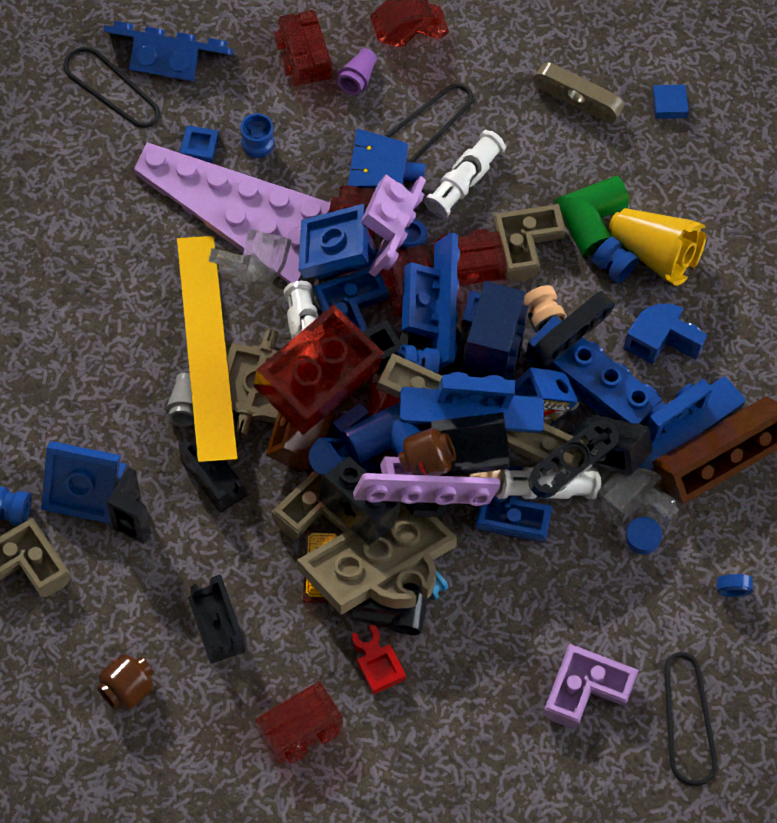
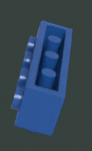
[525,315,662,426]

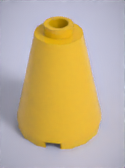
[609,208,707,286]

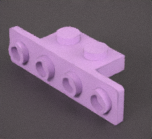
[361,175,426,277]
[353,456,501,506]

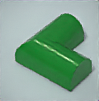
[554,176,629,258]

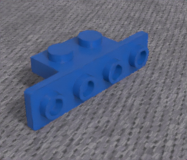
[103,21,235,82]
[402,233,460,370]
[399,372,544,433]
[635,377,746,478]

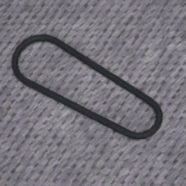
[63,47,161,128]
[384,83,474,162]
[664,652,718,786]

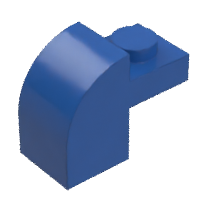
[623,304,707,364]

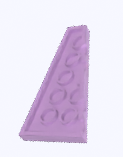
[134,142,332,285]

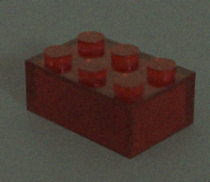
[253,304,384,435]

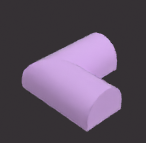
[544,644,639,727]

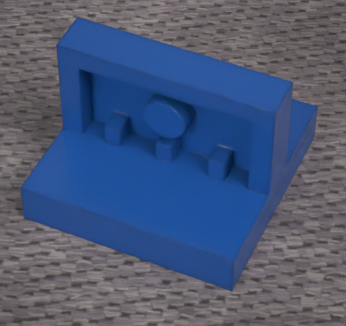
[298,204,378,280]
[41,441,127,524]

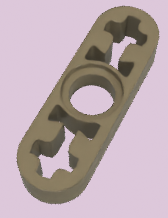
[533,62,624,123]

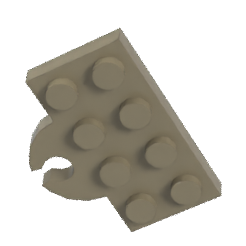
[297,503,457,615]

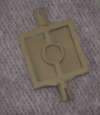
[227,328,298,439]

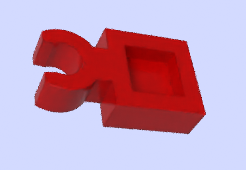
[352,625,406,695]

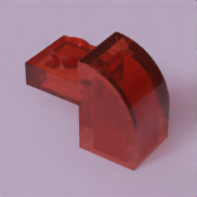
[370,0,449,47]

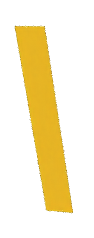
[177,236,237,462]

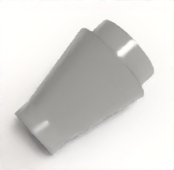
[165,373,194,427]

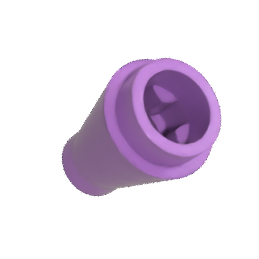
[337,48,377,95]

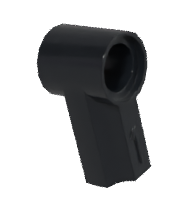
[352,590,427,636]

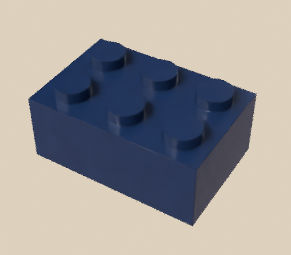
[463,281,530,380]

